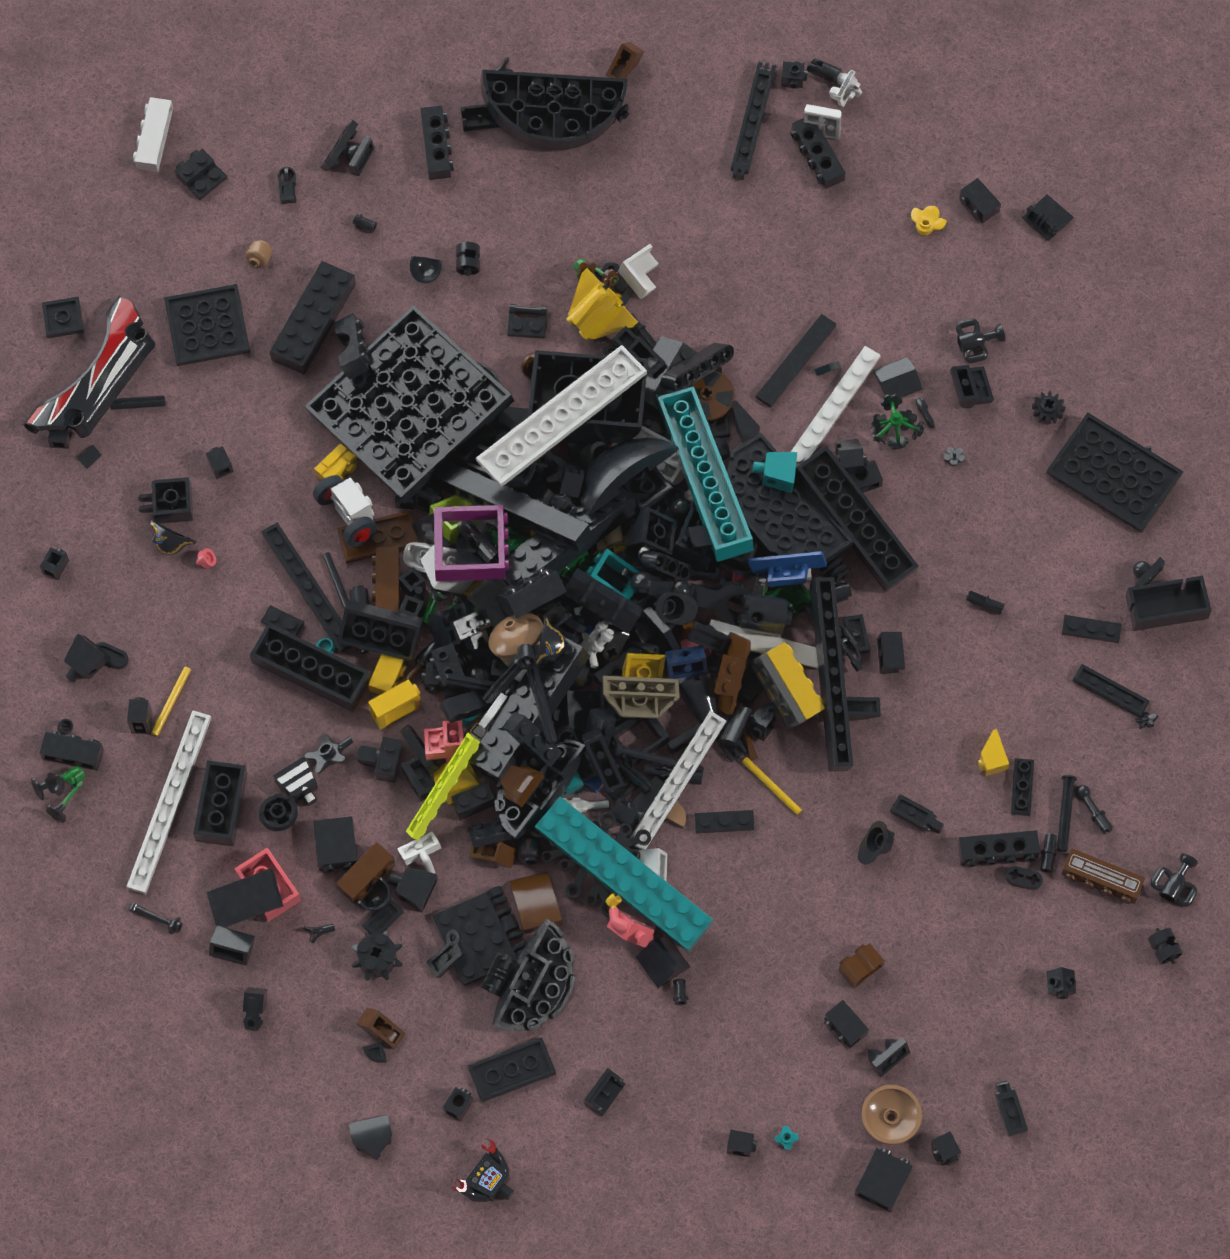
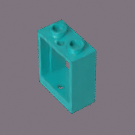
[585,549,639,600]

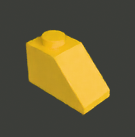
[978,729,1009,776]

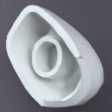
[403,542,433,573]

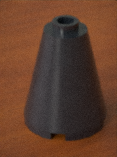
[679,673,719,724]

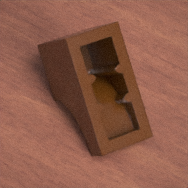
[606,42,645,79]
[469,842,517,868]
[356,1008,405,1049]

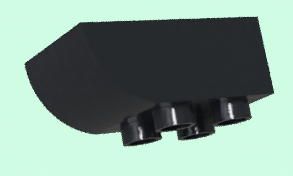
[528,350,648,444]

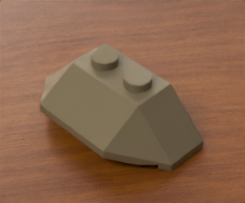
[602,676,679,719]

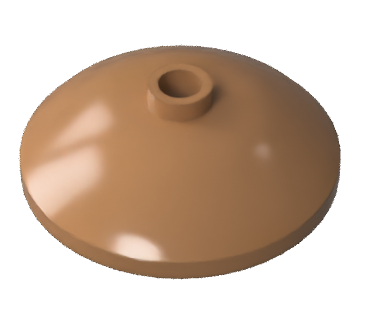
[489,613,543,658]
[862,1085,922,1145]

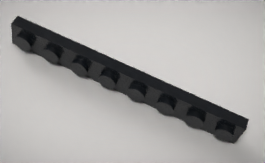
[261,522,352,653]

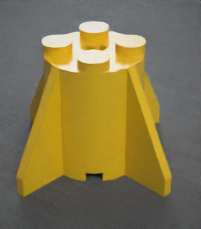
[566,268,638,340]

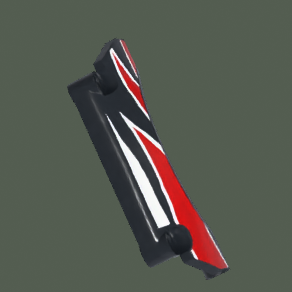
[23,296,156,438]

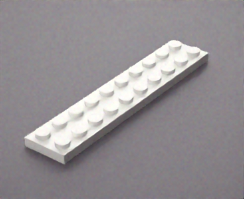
[476,345,647,487]

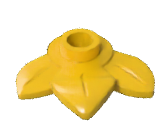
[911,206,947,235]

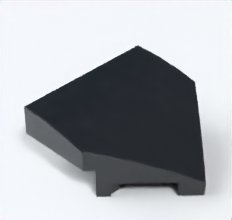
[349,1115,392,1160]

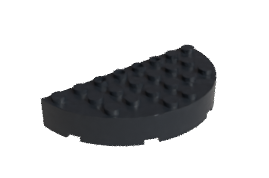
[480,70,628,150]

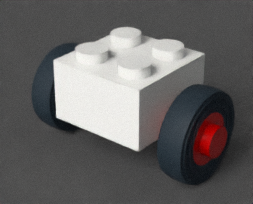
[313,475,377,547]

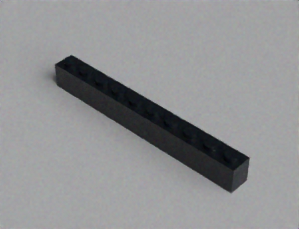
[429,458,593,552]
[810,577,853,772]

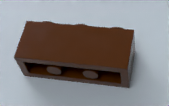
[336,842,395,904]

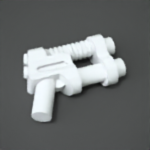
[580,620,614,668]

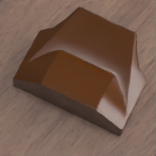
[500,765,544,808]

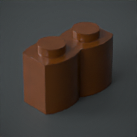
[838,943,885,989]

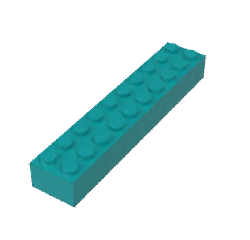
[658,386,754,562]
[535,796,713,953]

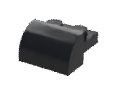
[950,365,994,408]

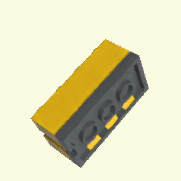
[749,642,825,729]

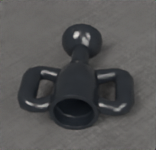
[956,318,1006,363]
[1151,853,1198,907]

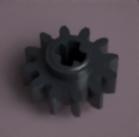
[1032,391,1066,425]

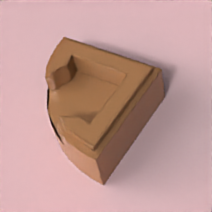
[666,802,686,829]

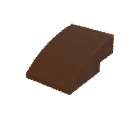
[510,871,562,935]

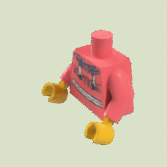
[606,893,655,947]

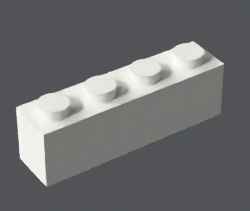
[133,97,173,172]

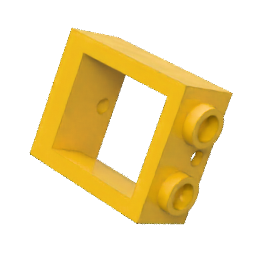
[368,679,421,730]

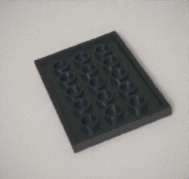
[1046,412,1184,533]

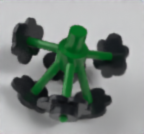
[870,394,924,449]

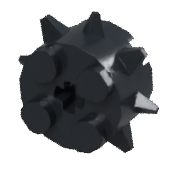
[351,931,403,981]

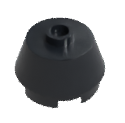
[259,794,298,831]

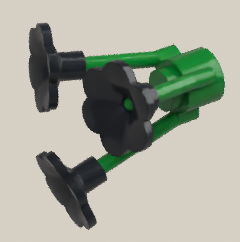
[31,766,86,823]

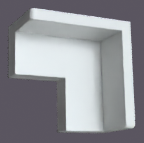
[618,244,659,299]

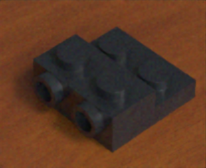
[175,148,227,200]

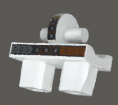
[829,70,862,107]

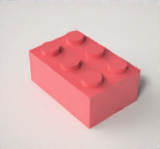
[234,848,301,922]

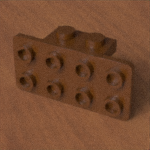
[714,632,751,715]

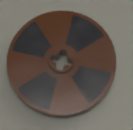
[687,370,735,421]

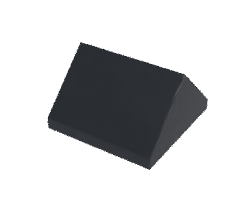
[636,936,690,989]

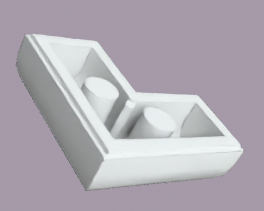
[804,104,841,140]

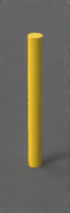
[151,667,191,737]
[742,757,802,815]

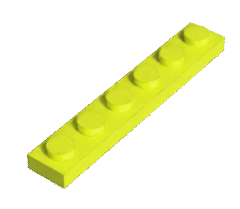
[406,733,480,841]

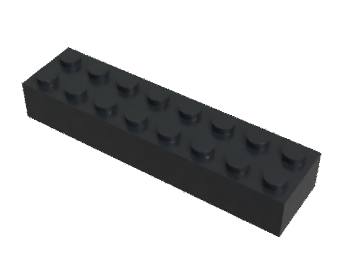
[795,445,919,592]
[496,486,638,587]
[469,637,590,782]

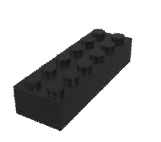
[270,261,356,375]
[250,623,371,712]

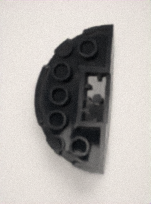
[449,422,536,487]
[579,438,679,515]
[495,739,586,839]
[492,919,575,1032]

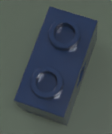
[665,646,708,679]

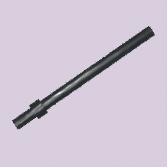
[323,552,369,654]

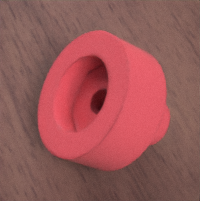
[196,548,216,569]

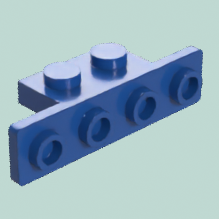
[748,551,827,587]

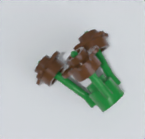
[573,259,620,288]

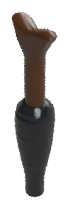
[396,640,437,686]

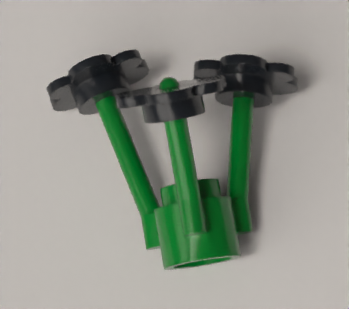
[422,577,463,625]

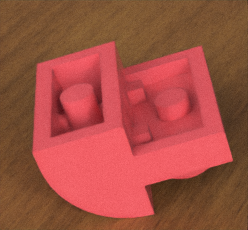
[424,720,463,764]

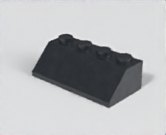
[643,336,698,415]

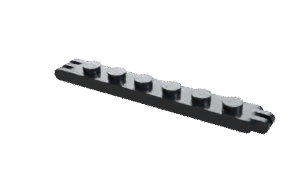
[730,60,777,180]

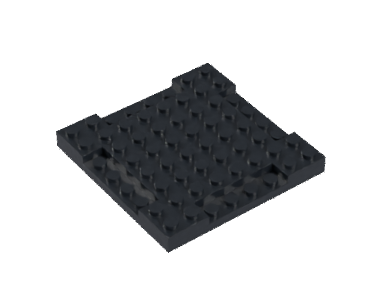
[305,305,515,503]

